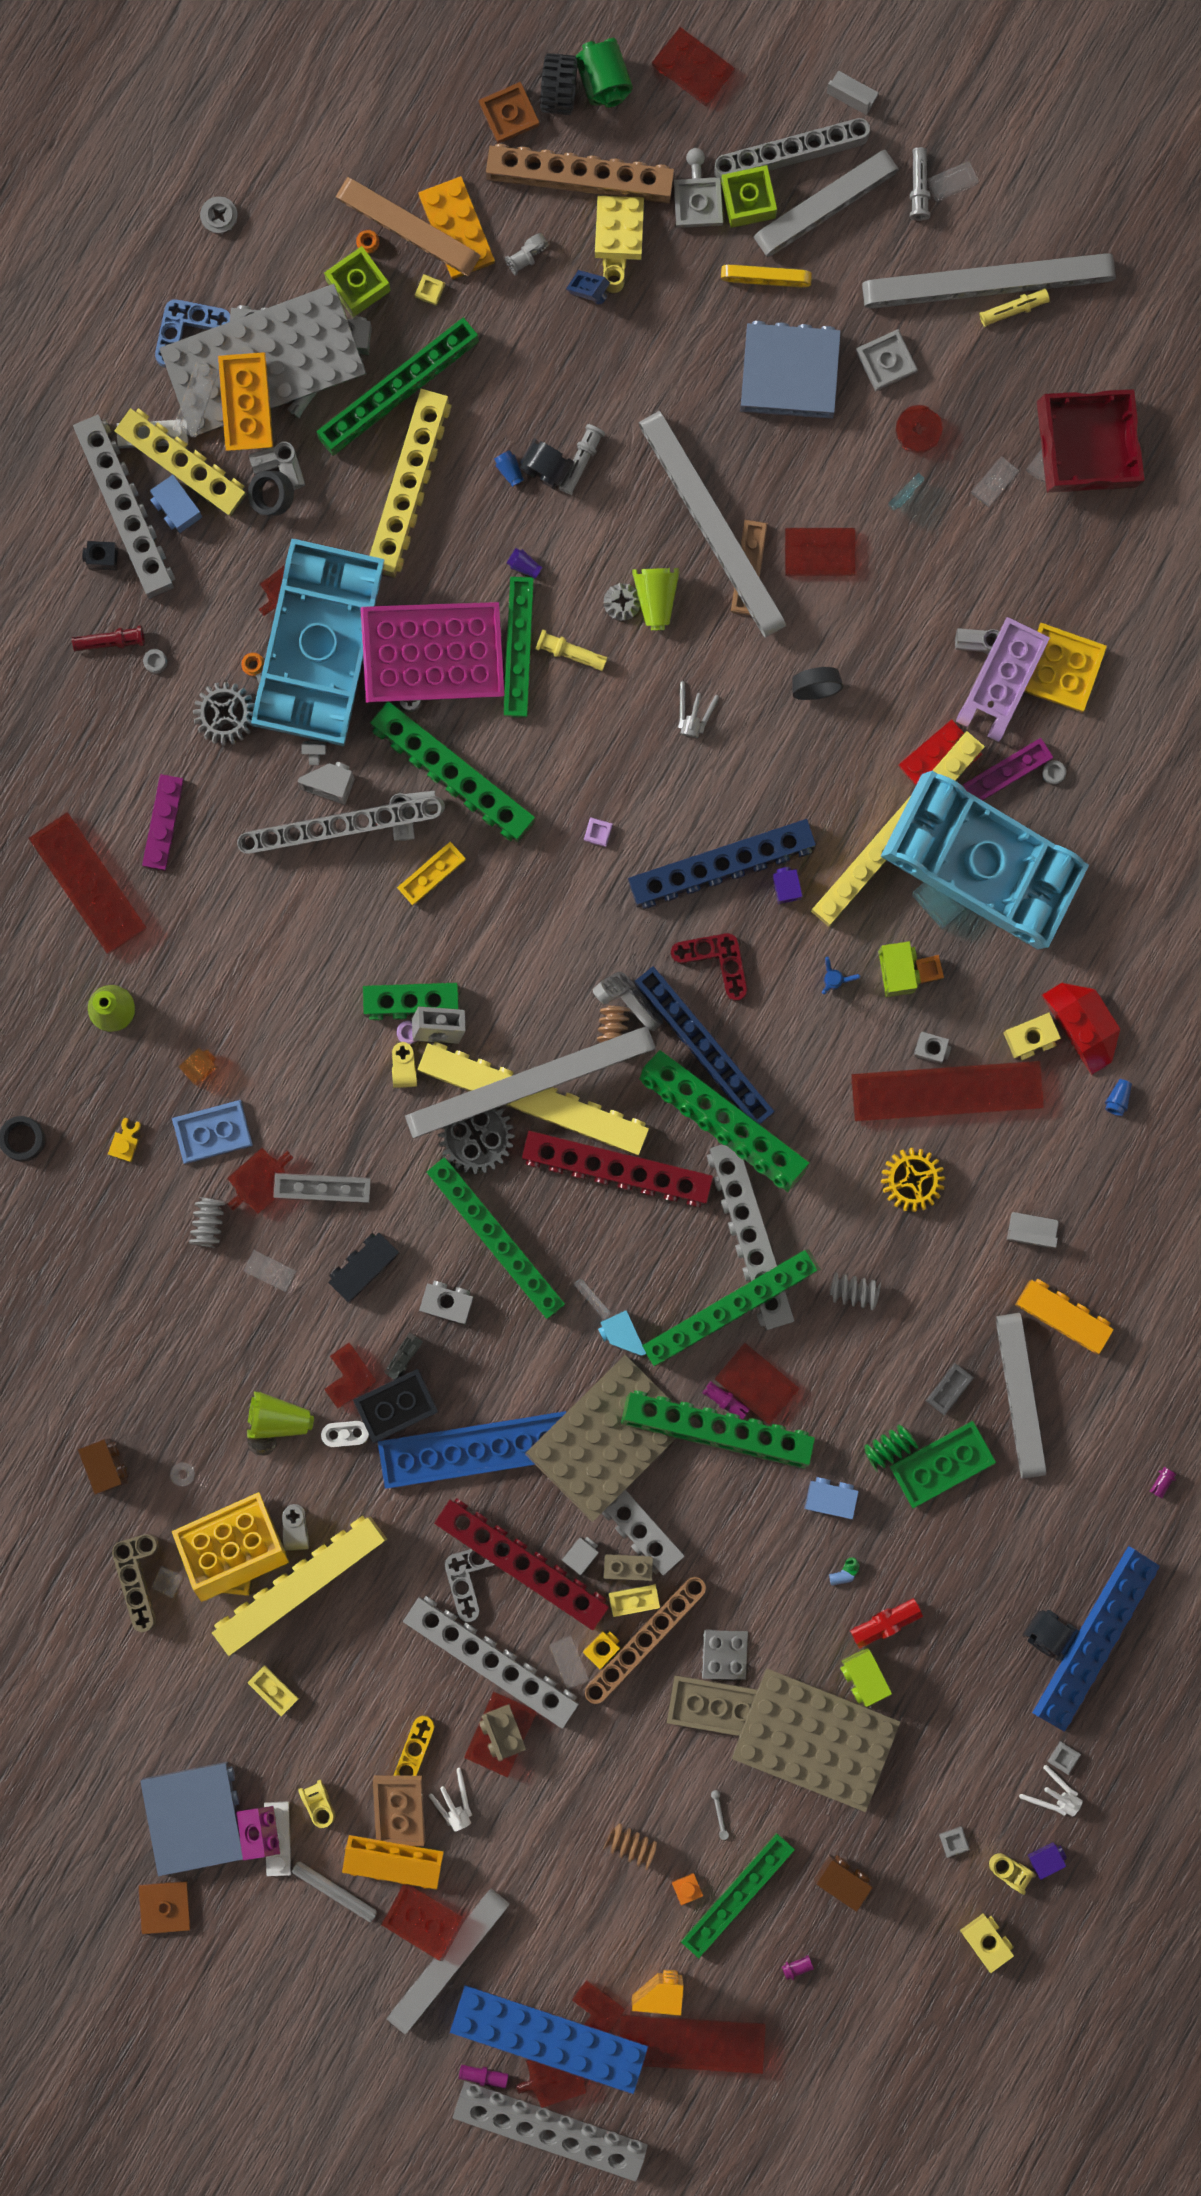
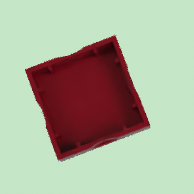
[1037,389,1145,493]

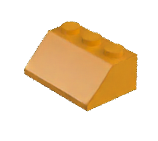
[632,1970,684,2015]

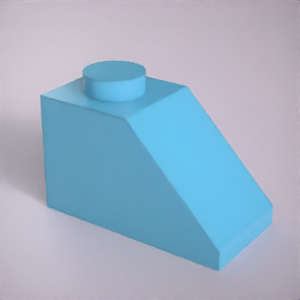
[598,1311,646,1356]

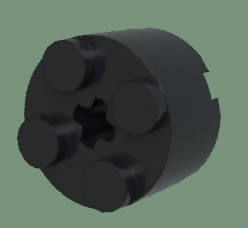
[520,438,574,490]
[1022,1609,1079,1662]

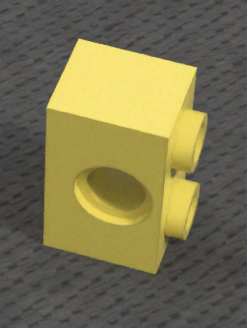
[1004,1012,1061,1060]
[960,1914,1014,1973]

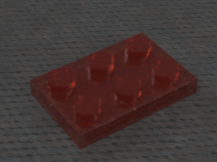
[652,27,735,106]
[785,528,856,576]
[715,1343,800,1425]
[464,1691,536,1778]
[382,1884,466,1961]

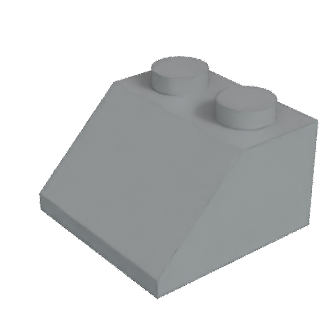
[298,762,355,805]

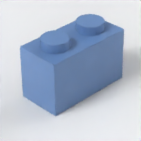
[150,475,202,533]
[804,1477,858,1519]

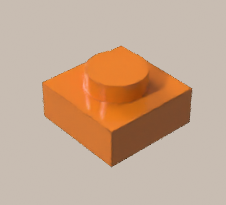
[915,955,944,984]
[672,1873,703,1905]

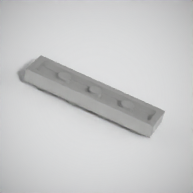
[274,1173,370,1202]

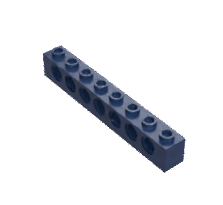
[628,819,816,909]
[635,966,774,1125]

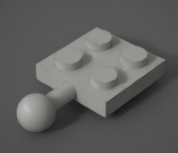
[674,148,723,228]

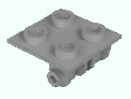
[701,1629,748,1680]

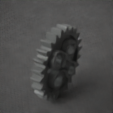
[438,1108,515,1175]

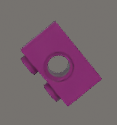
[236,1806,280,1860]

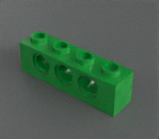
[363,983,459,1020]

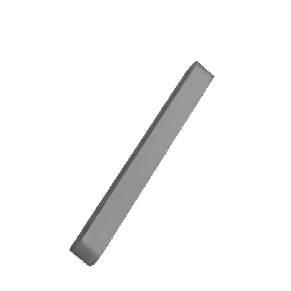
[862,254,1116,308]
[639,411,786,638]
[405,1026,656,1138]

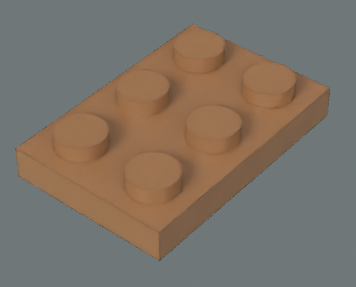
[373,1775,425,1846]

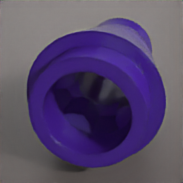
[506,548,542,579]

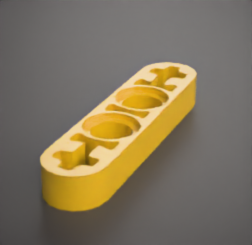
[721,265,812,287]
[393,1715,435,1776]

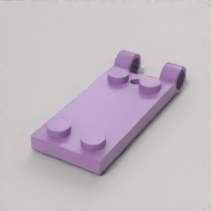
[956,617,1050,742]

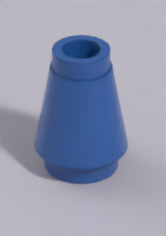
[494,450,524,487]
[1105,1079,1132,1116]

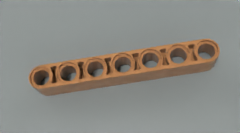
[336,177,481,276]
[585,1576,706,1704]

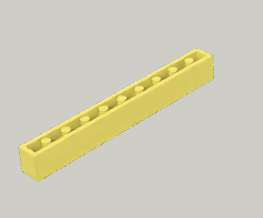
[811,731,985,927]
[417,1042,649,1156]

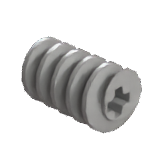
[189,1197,225,1248]
[829,1272,881,1310]

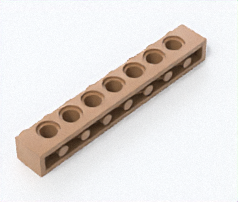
[486,144,674,203]

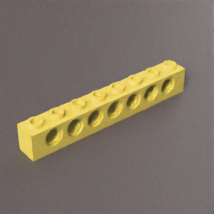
[370,389,451,578]

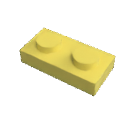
[609,1584,660,1617]
[248,1665,299,1716]

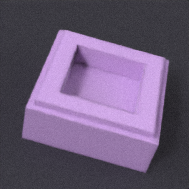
[584,818,613,847]

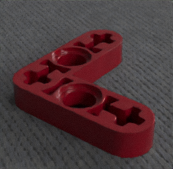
[671,933,747,1001]

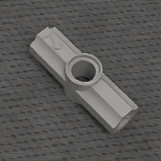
[955,628,1000,654]

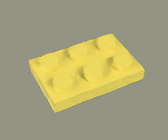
[595,196,644,260]

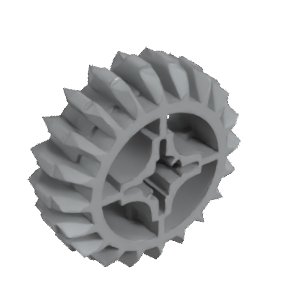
[193,682,255,746]

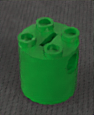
[576,38,633,108]

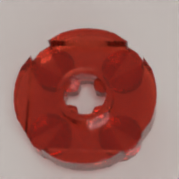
[895,405,943,453]

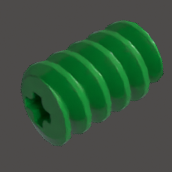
[864,1425,918,1473]

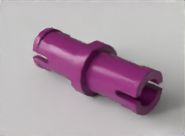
[702,1381,750,1420]
[458,2065,508,2088]

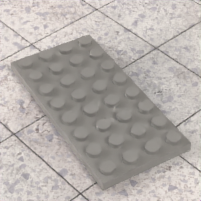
[159,284,367,437]

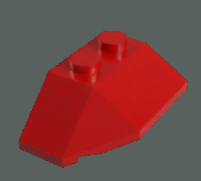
[1041,983,1120,1075]

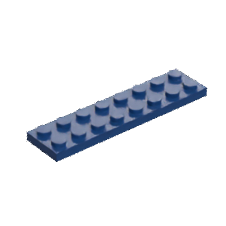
[378,1411,566,1489]
[1032,1546,1160,1732]
[450,1985,649,2094]

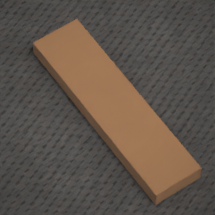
[731,520,768,615]

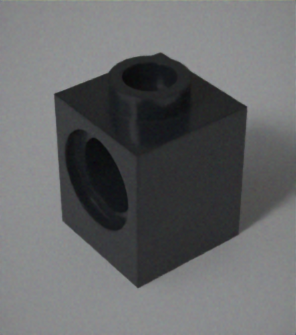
[82,541,118,570]

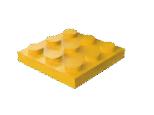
[1024,623,1107,713]

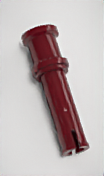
[72,625,145,652]

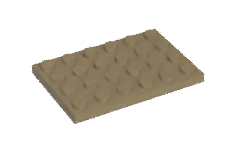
[525,1355,692,1522]
[731,1668,900,1812]

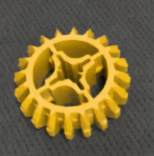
[881,1148,945,1212]

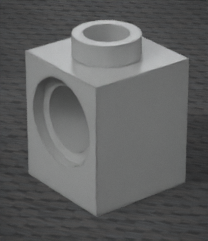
[913,1032,951,1064]
[562,1537,599,1575]

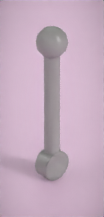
[711,1790,729,1840]

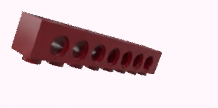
[522,1131,713,1207]
[434,1498,609,1631]

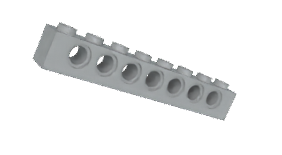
[73,414,176,599]
[706,1145,794,1330]
[403,1596,578,1729]
[452,2081,648,2182]

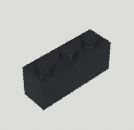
[328,1233,400,1303]

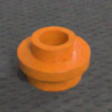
[356,230,380,254]
[241,653,265,676]

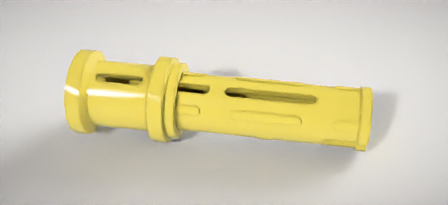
[536,630,607,671]

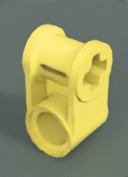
[603,258,626,293]
[392,1042,417,1088]
[299,1779,335,1828]
[989,1853,1037,1895]

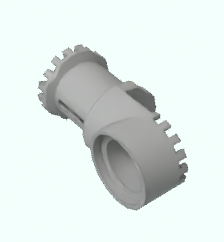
[505,233,549,276]

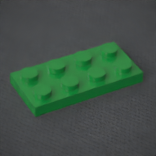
[889,1421,996,1509]

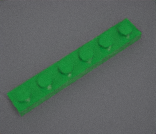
[504,577,534,718]
[681,1833,795,1959]

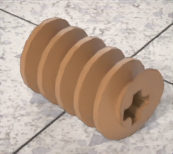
[597,1006,630,1043]
[603,1823,657,1871]

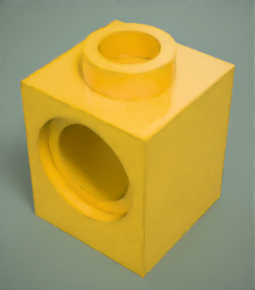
[583,1631,620,1669]

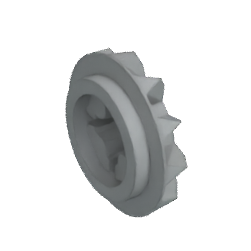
[200,197,237,234]
[604,583,641,621]

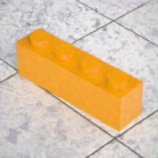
[1015,1279,1114,1354]
[342,1835,443,1889]

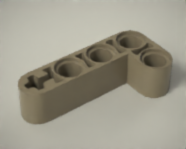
[112,1534,159,1632]

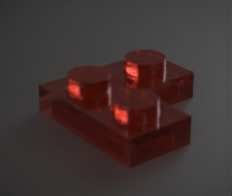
[324,1342,377,1409]
[572,1979,625,2032]

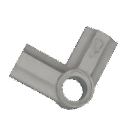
[249,442,305,490]
[390,791,437,841]

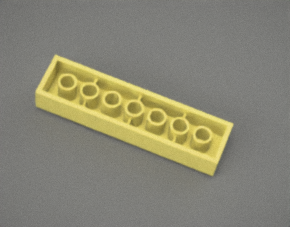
[212,1516,387,1656]

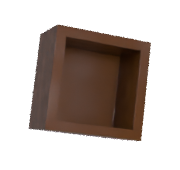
[78,1439,129,1494]
[814,1855,873,1912]

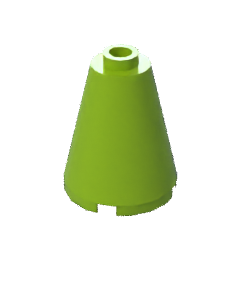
[632,568,679,630]
[88,985,135,1032]
[247,1391,314,1439]

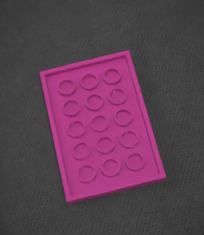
[360,602,504,702]

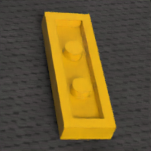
[397,841,466,906]

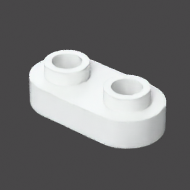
[321,1421,369,1447]

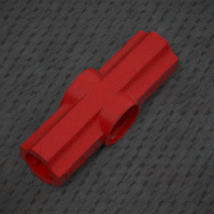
[850,1598,923,1649]

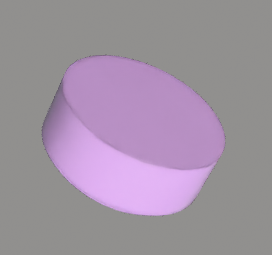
[397,1021,417,1045]

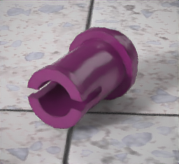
[1149,1467,1176,1499]
[781,1955,814,1980]

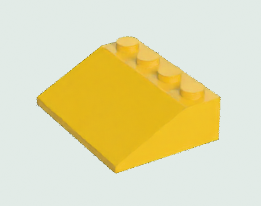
[172,1492,289,1602]

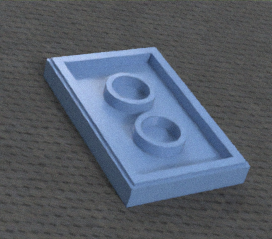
[172,1100,253,1164]

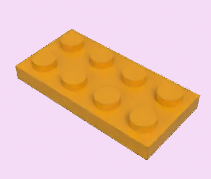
[418,176,495,279]
[218,352,273,451]

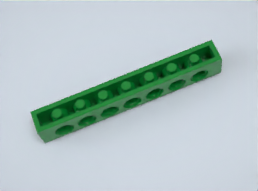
[316,317,479,456]
[371,702,535,842]
[639,1050,809,1192]
[426,1157,565,1320]
[642,1249,821,1366]
[621,1391,815,1469]

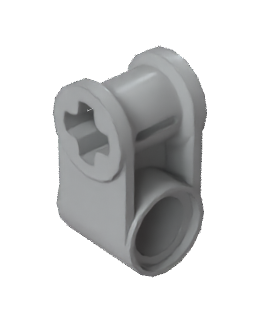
[282,1504,309,1551]

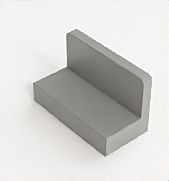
[827,71,878,115]
[1007,1212,1058,1248]

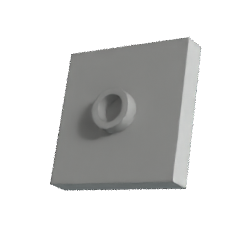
[856,329,918,392]

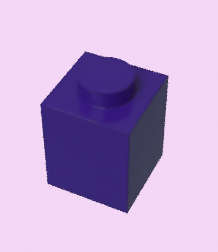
[772,867,802,904]
[1027,1842,1067,1880]

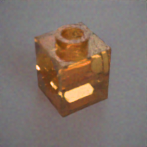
[178,1048,217,1086]

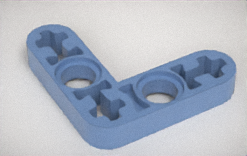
[155,300,230,367]

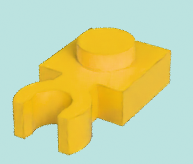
[108,1118,140,1162]

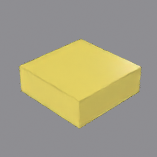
[415,274,445,306]

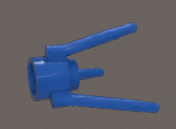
[822,956,861,994]

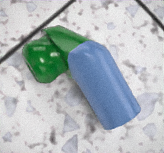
[829,1557,860,1586]

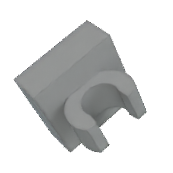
[302,741,327,765]

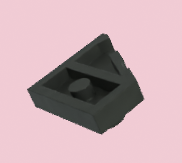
[384,1332,423,1380]

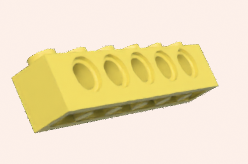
[114,408,246,517]

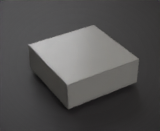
[1047,1741,1081,1775]
[939,1826,970,1858]

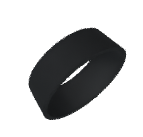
[792,667,844,700]

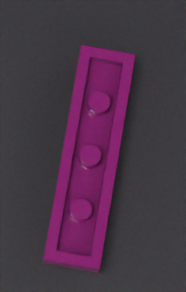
[962,738,1053,801]
[142,774,184,871]

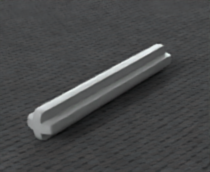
[292,1862,377,1922]

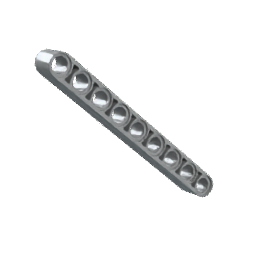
[237,796,445,854]

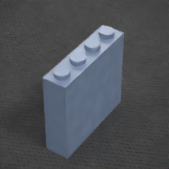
[740,321,840,419]
[140,1762,243,1876]

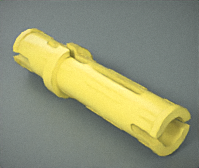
[979,288,1050,327]

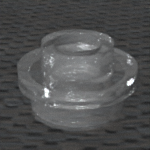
[171,1462,195,1486]

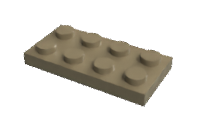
[667,1675,758,1736]

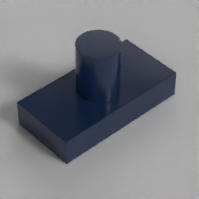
[566,270,610,305]

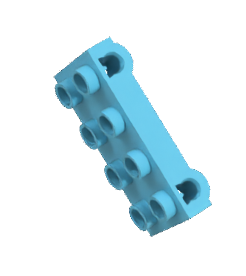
[251,539,385,746]
[881,771,1089,950]

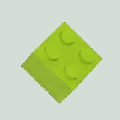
[721,165,777,228]
[324,246,391,317]
[878,941,921,997]
[840,1648,892,1707]

